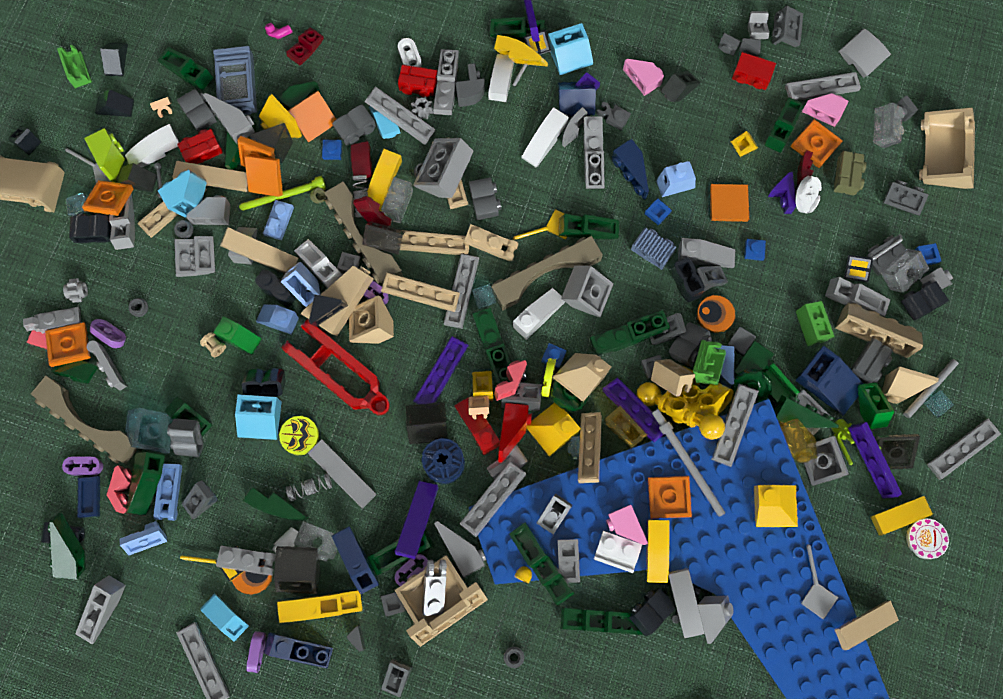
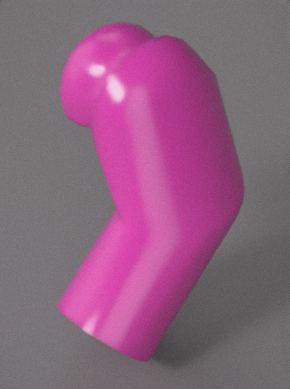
[265,23,293,39]

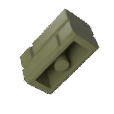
[834,151,867,195]

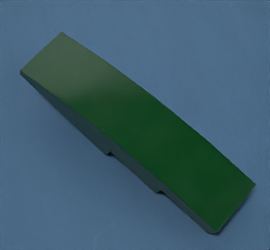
[509,522,575,605]
[560,608,643,635]

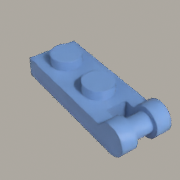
[154,464,182,521]

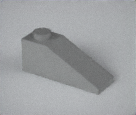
[203,93,255,144]
[678,238,735,268]
[434,521,486,578]
[75,575,126,644]

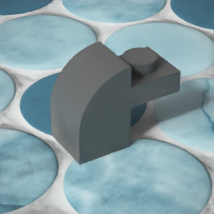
[456,64,485,107]

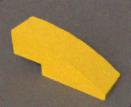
[494,35,548,67]
[367,149,402,211]
[870,496,933,535]
[647,520,669,583]

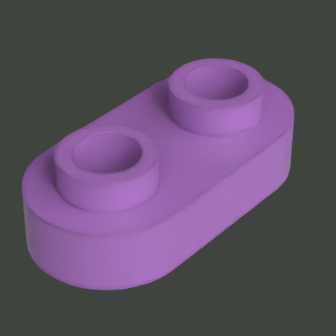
[90,319,126,348]

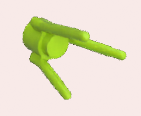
[831,419,881,465]

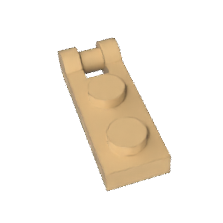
[463,224,519,261]

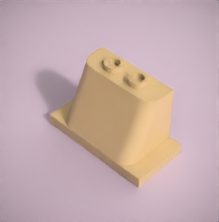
[395,556,488,647]

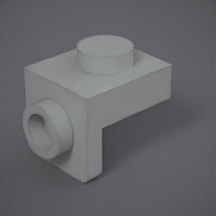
[748,11,769,40]
[920,267,953,289]

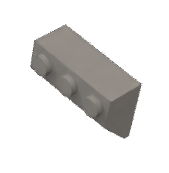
[413,138,473,198]

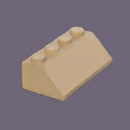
[835,303,923,358]

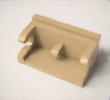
[651,359,695,396]

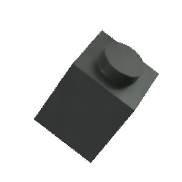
[661,71,701,102]

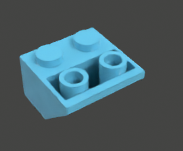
[548,23,593,75]
[157,169,207,218]
[235,395,282,440]

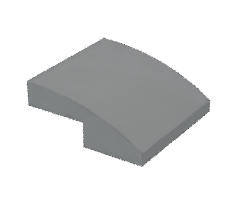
[839,28,891,78]
[175,236,215,277]

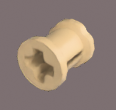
[200,332,226,358]

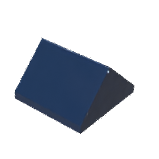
[558,82,596,116]

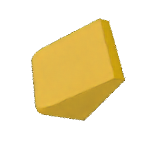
[731,131,758,157]

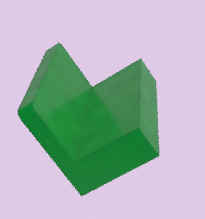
[765,363,799,403]

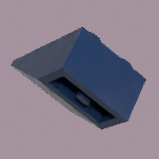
[795,346,863,416]

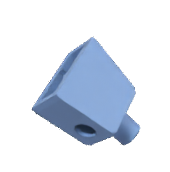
[656,161,696,197]
[281,262,320,307]

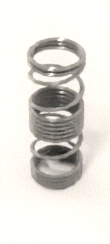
[353,175,368,217]
[286,474,332,501]

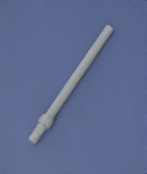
[652,409,726,517]

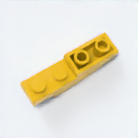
[277,590,362,623]

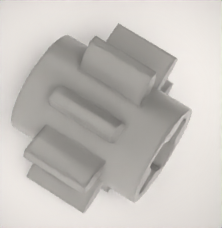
[411,96,434,119]
[63,278,88,303]

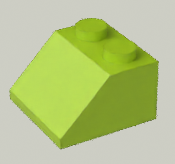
[84,128,125,182]

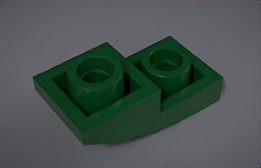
[51,360,98,384]

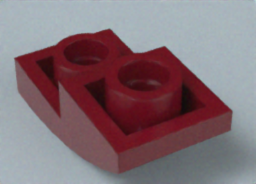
[286,27,324,66]
[351,141,372,178]
[797,150,814,187]
[353,196,392,229]

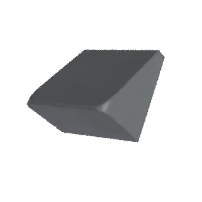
[739,38,761,57]
[728,327,756,356]
[347,625,366,652]

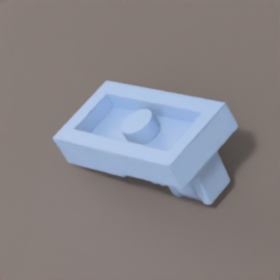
[263,200,294,241]
[120,521,167,555]

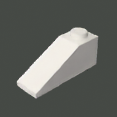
[513,288,565,340]

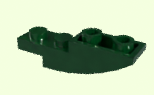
[472,308,511,384]
[590,310,670,356]

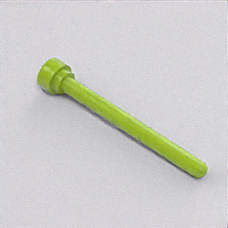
[239,175,326,210]

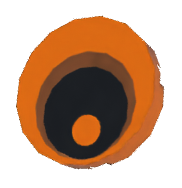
[697,295,735,333]
[232,560,273,595]

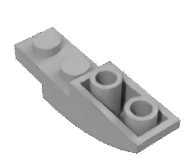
[433,49,459,115]
[583,117,604,189]

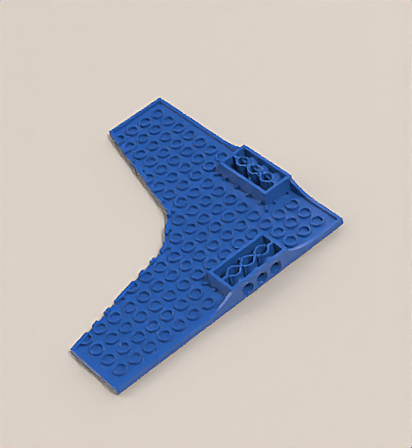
[468,399,889,699]

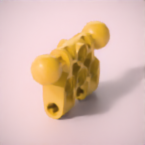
[636,366,734,440]

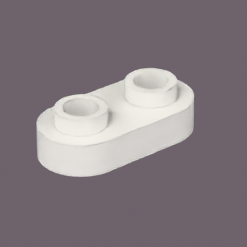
[398,38,422,67]

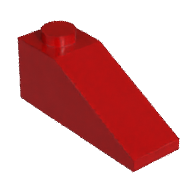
[454,396,500,455]
[498,403,532,463]

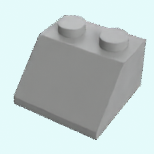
[561,265,613,317]

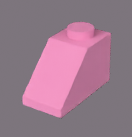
[623,59,664,96]
[802,93,849,127]
[606,505,648,545]

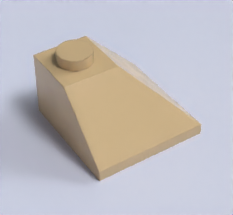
[349,295,394,344]
[553,353,611,402]
[882,367,939,404]

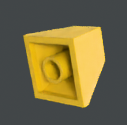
[259,94,302,138]
[526,403,581,457]
[754,485,798,527]

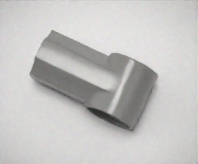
[487,445,528,480]

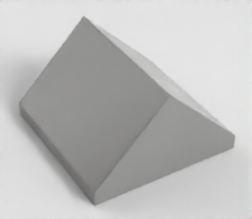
[799,436,849,486]

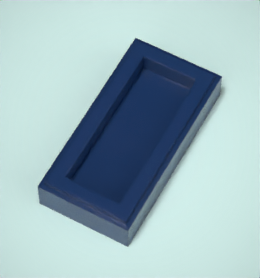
[77,476,100,518]

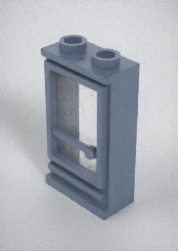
[213,46,257,115]

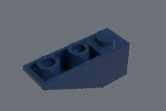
[612,139,649,200]
[331,526,379,595]
[263,632,333,669]

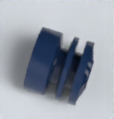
[422,438,465,485]

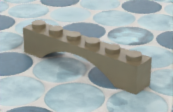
[324,182,403,286]
[492,236,602,311]
[31,376,141,464]

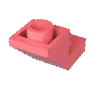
[494,360,527,401]
[107,465,132,514]

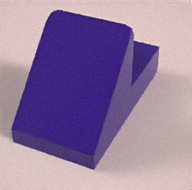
[768,172,796,214]

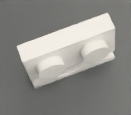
[594,531,642,573]

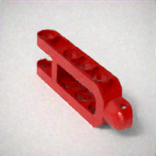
[281,319,390,416]

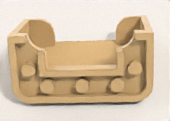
[919,108,975,189]
[0,156,65,212]

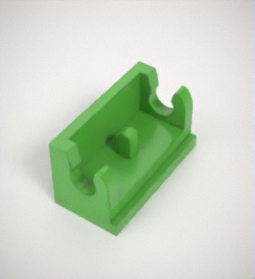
[57,45,92,88]
[796,301,834,346]
[693,340,726,385]

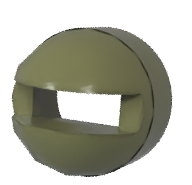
[310,188,326,203]

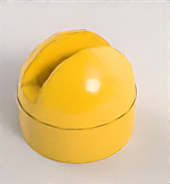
[514,566,532,584]

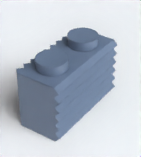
[631,228,676,270]

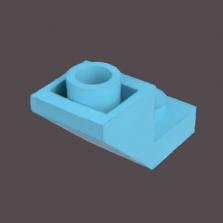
[369,106,400,139]
[200,593,249,641]

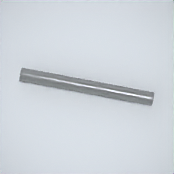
[903,359,959,418]

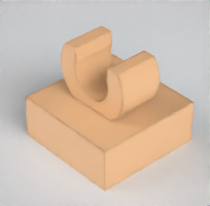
[150,97,172,118]
[469,396,489,419]

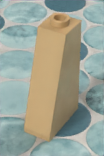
[301,266,373,336]

